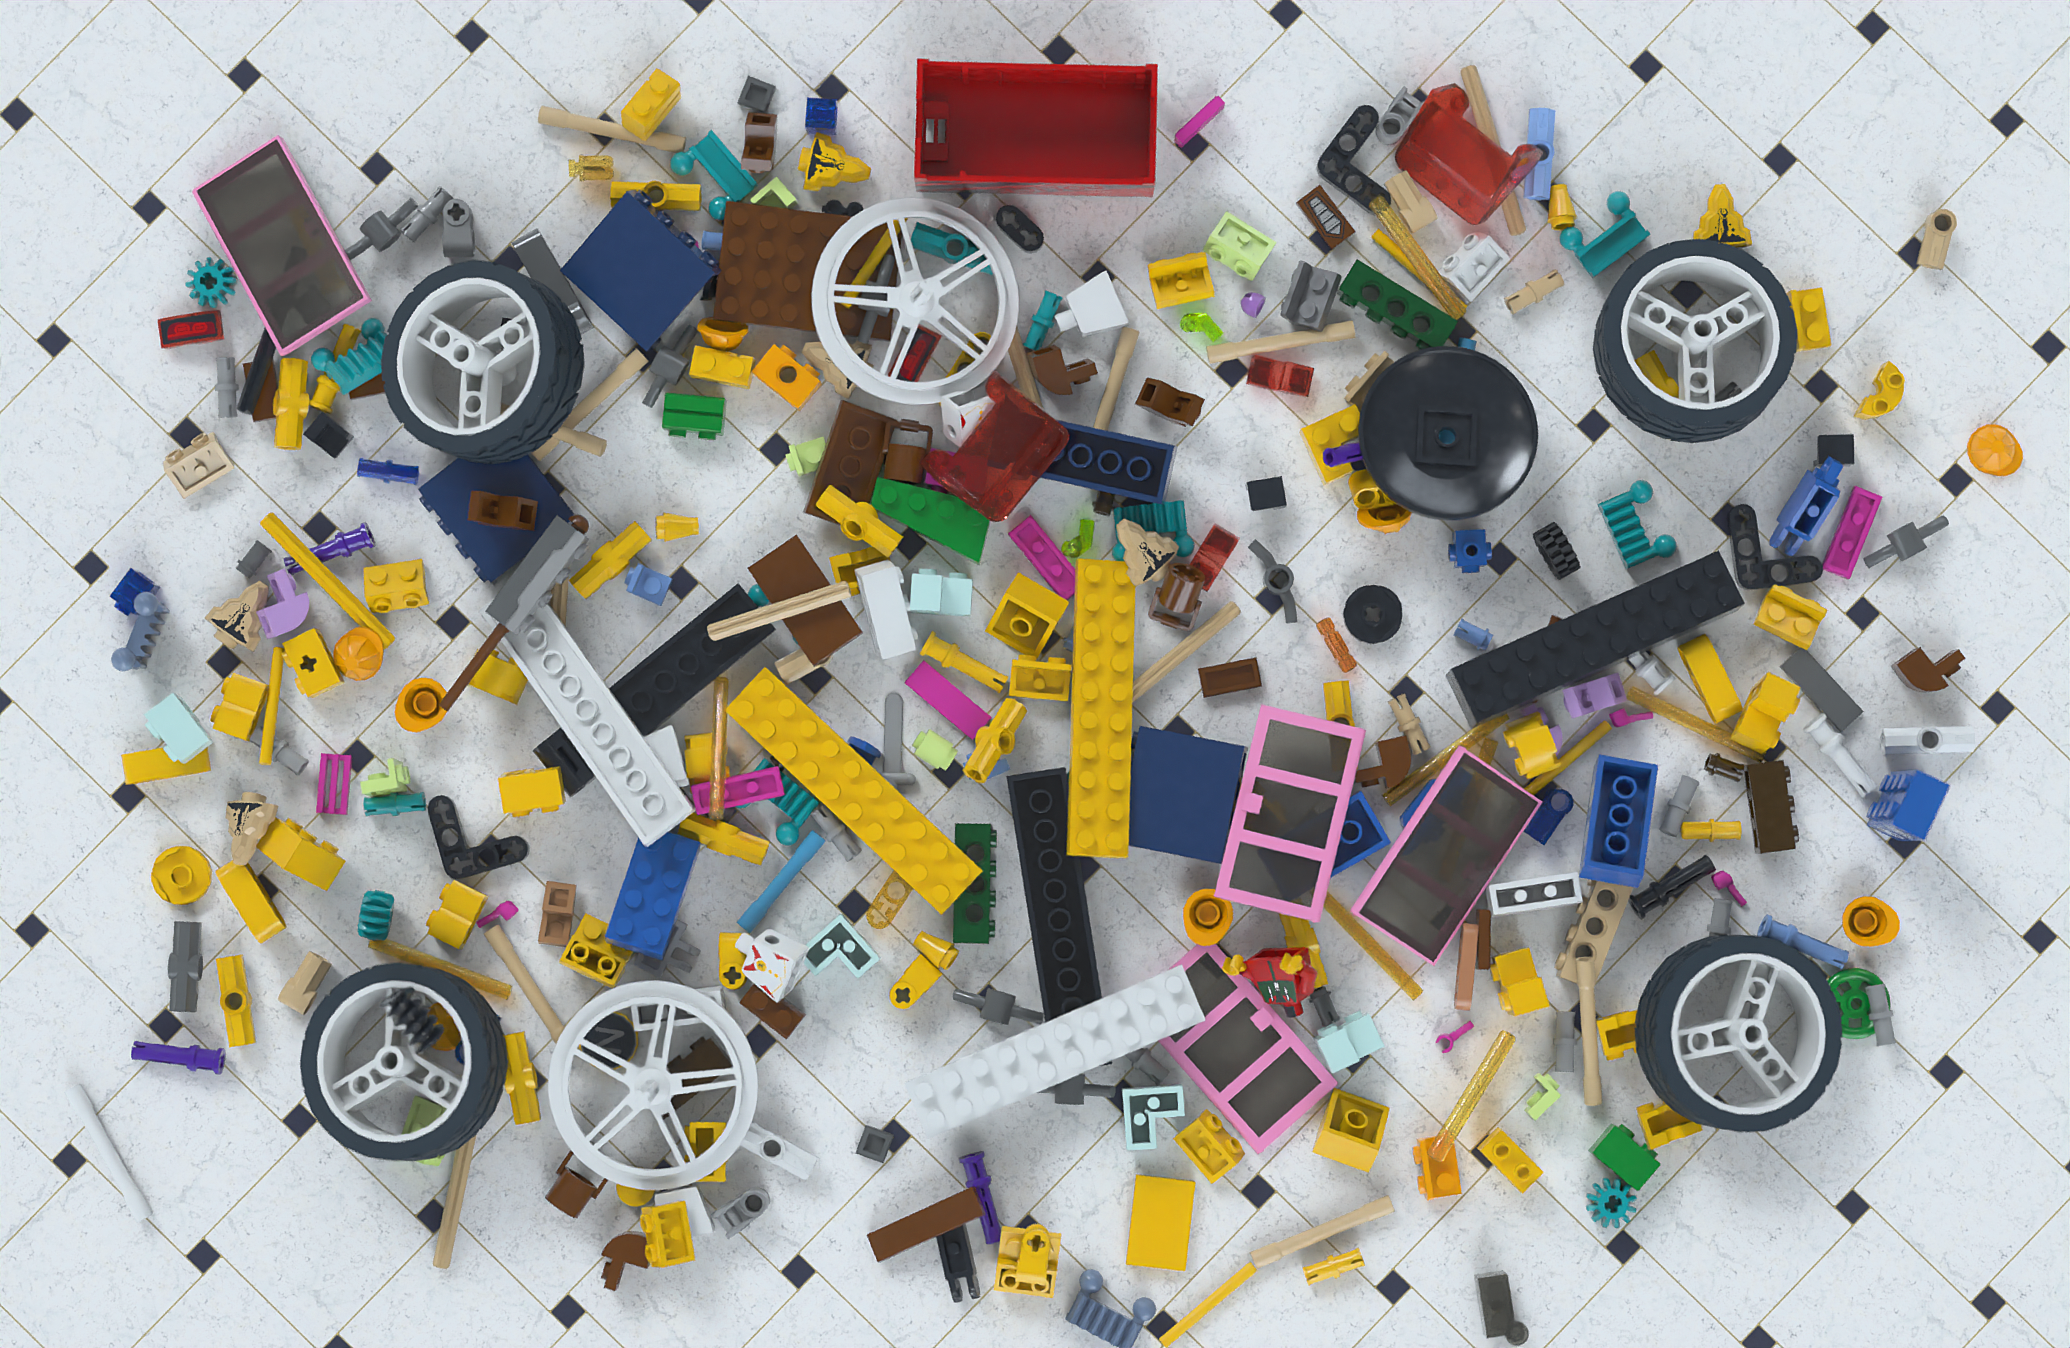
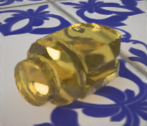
[569,155,614,182]

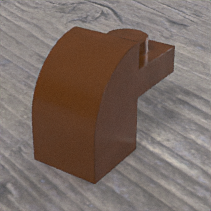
[741,112,778,173]
[1026,345,1098,395]
[1135,377,1205,427]
[467,490,538,531]
[1891,647,1966,693]
[1354,735,1411,789]
[601,1231,650,1291]

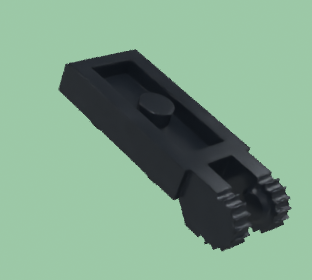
[936,1224,980,1303]

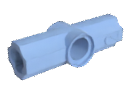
[1523,108,1555,200]

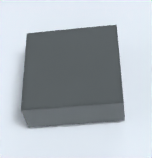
[737,75,776,114]
[856,1125,894,1163]

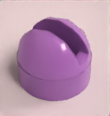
[1241,292,1266,318]

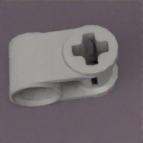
[1376,86,1428,145]
[442,199,475,257]
[711,1187,770,1239]

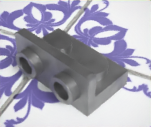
[1280,261,1342,332]

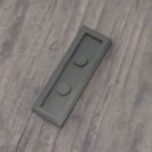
[1779,647,1864,732]

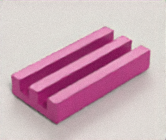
[1174,96,1225,148]
[316,753,352,815]

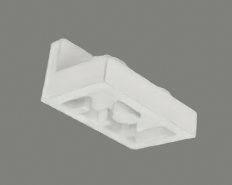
[1437,231,1511,302]

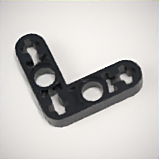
[1316,105,1391,216]
[1727,504,1823,590]
[427,795,530,879]

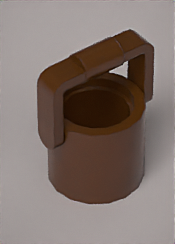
[882,419,933,485]
[1148,563,1205,631]
[545,1150,608,1219]

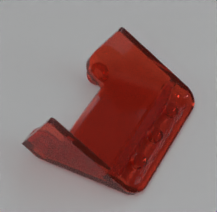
[1395,83,1544,225]
[920,370,1069,522]

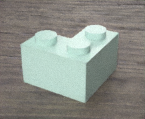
[910,569,973,617]
[144,693,213,764]
[804,913,881,979]
[1313,1011,1385,1074]
[1122,1084,1185,1150]

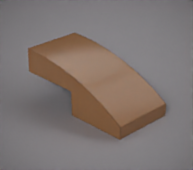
[538,881,577,947]

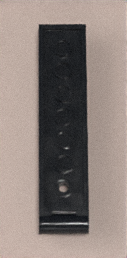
[533,583,776,797]

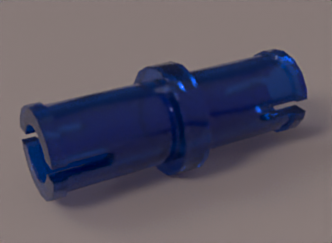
[357,458,420,485]

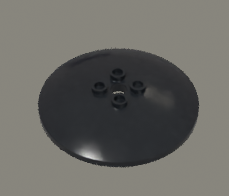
[1358,346,1538,520]

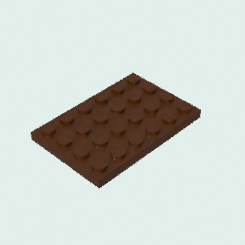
[713,201,902,342]

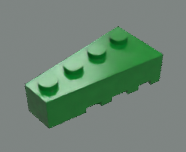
[871,477,994,566]

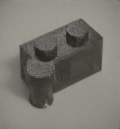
[1474,1270,1529,1346]

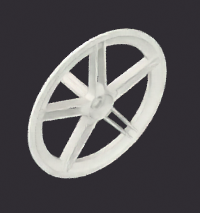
[812,197,1019,405]
[548,981,758,1190]

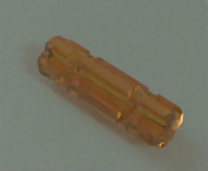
[1316,617,1357,673]

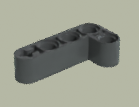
[511,228,594,335]

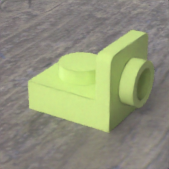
[785,437,826,477]
[1524,1073,1561,1121]

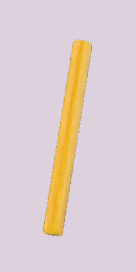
[260,512,395,649]

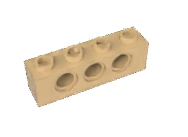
[1554,879,1633,984]

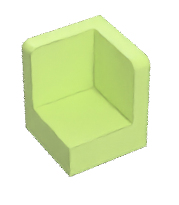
[750,176,798,209]

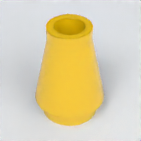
[1548,184,1577,230]
[655,512,699,542]
[913,931,959,970]

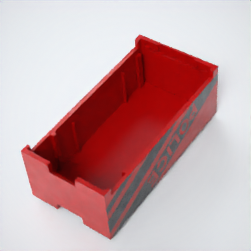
[914,58,1158,197]

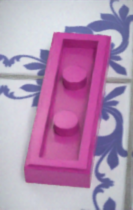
[1822,486,1883,580]
[1008,515,1075,600]
[904,660,992,740]
[691,766,785,815]

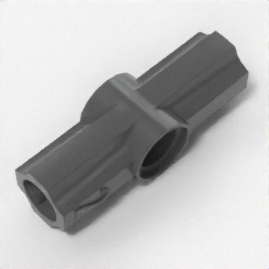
[168,921,203,1012]

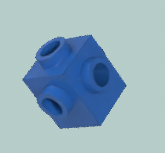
[1448,529,1492,573]

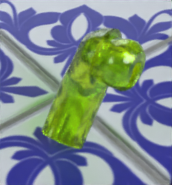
[1180,313,1224,343]
[1061,519,1095,558]

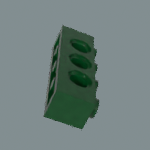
[1337,259,1458,350]
[953,823,997,944]

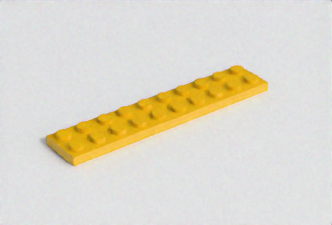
[1067,558,1136,859]
[725,667,983,915]

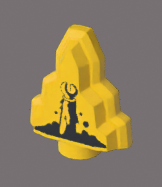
[798,132,871,192]
[1693,184,1752,248]

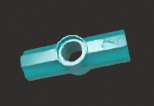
[910,222,993,276]

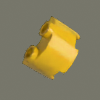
[1854,361,1905,420]
[829,547,891,597]
[469,649,528,705]
[1503,711,1561,780]
[684,731,731,794]
[1596,1010,1637,1061]
[1636,1101,1703,1150]
[684,1122,728,1182]

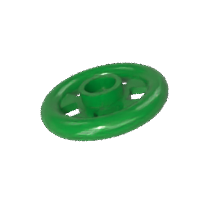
[1827,968,1891,1039]

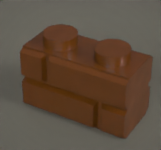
[739,983,806,1039]

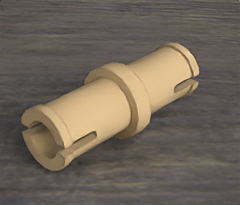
[1504,269,1564,315]
[1388,694,1431,755]

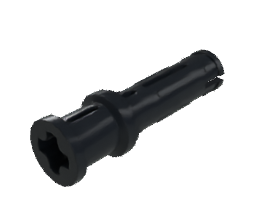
[1628,854,1716,920]

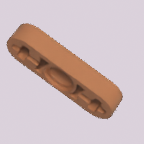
[1454,923,1478,1011]

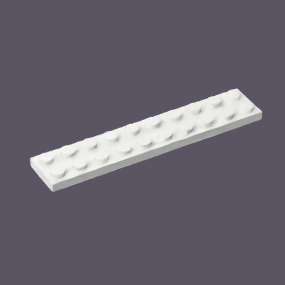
[479,600,696,847]
[904,964,1205,1139]

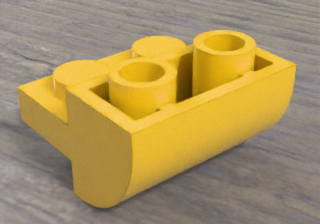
[559,913,633,989]
[994,1226,1062,1298]

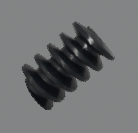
[379,986,445,1054]

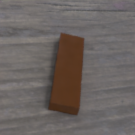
[867,1187,986,1263]

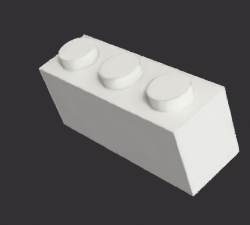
[854,559,918,660]
[1485,872,1583,918]
[631,985,726,1031]

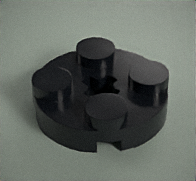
[1342,585,1403,645]

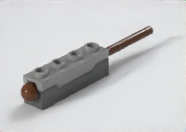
[439,514,589,712]

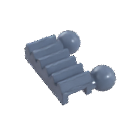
[111,592,170,672]
[1065,1269,1156,1348]

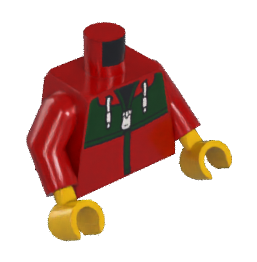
[1222,947,1318,1018]

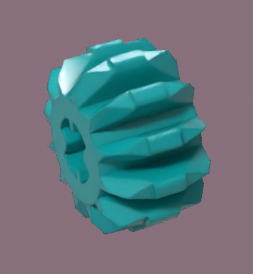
[185,257,238,308]
[358,890,395,941]
[1586,1177,1637,1228]

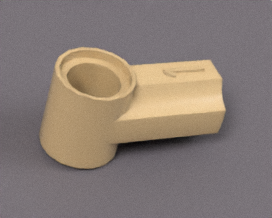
[1384,170,1438,234]
[1917,209,1957,270]
[774,648,833,686]
[278,951,332,1015]

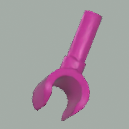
[1609,708,1653,728]
[1711,871,1747,907]
[476,901,519,928]
[1436,1021,1474,1053]

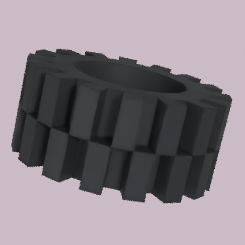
[1532,522,1581,580]

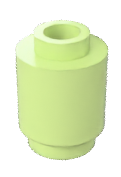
[912,729,958,771]

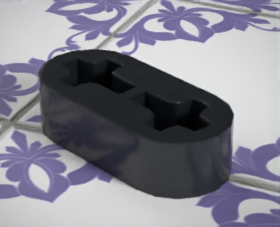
[996,205,1044,254]

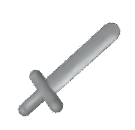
[880,693,916,790]

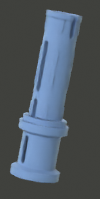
[1757,914,1849,969]

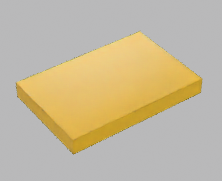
[1126,1174,1196,1271]

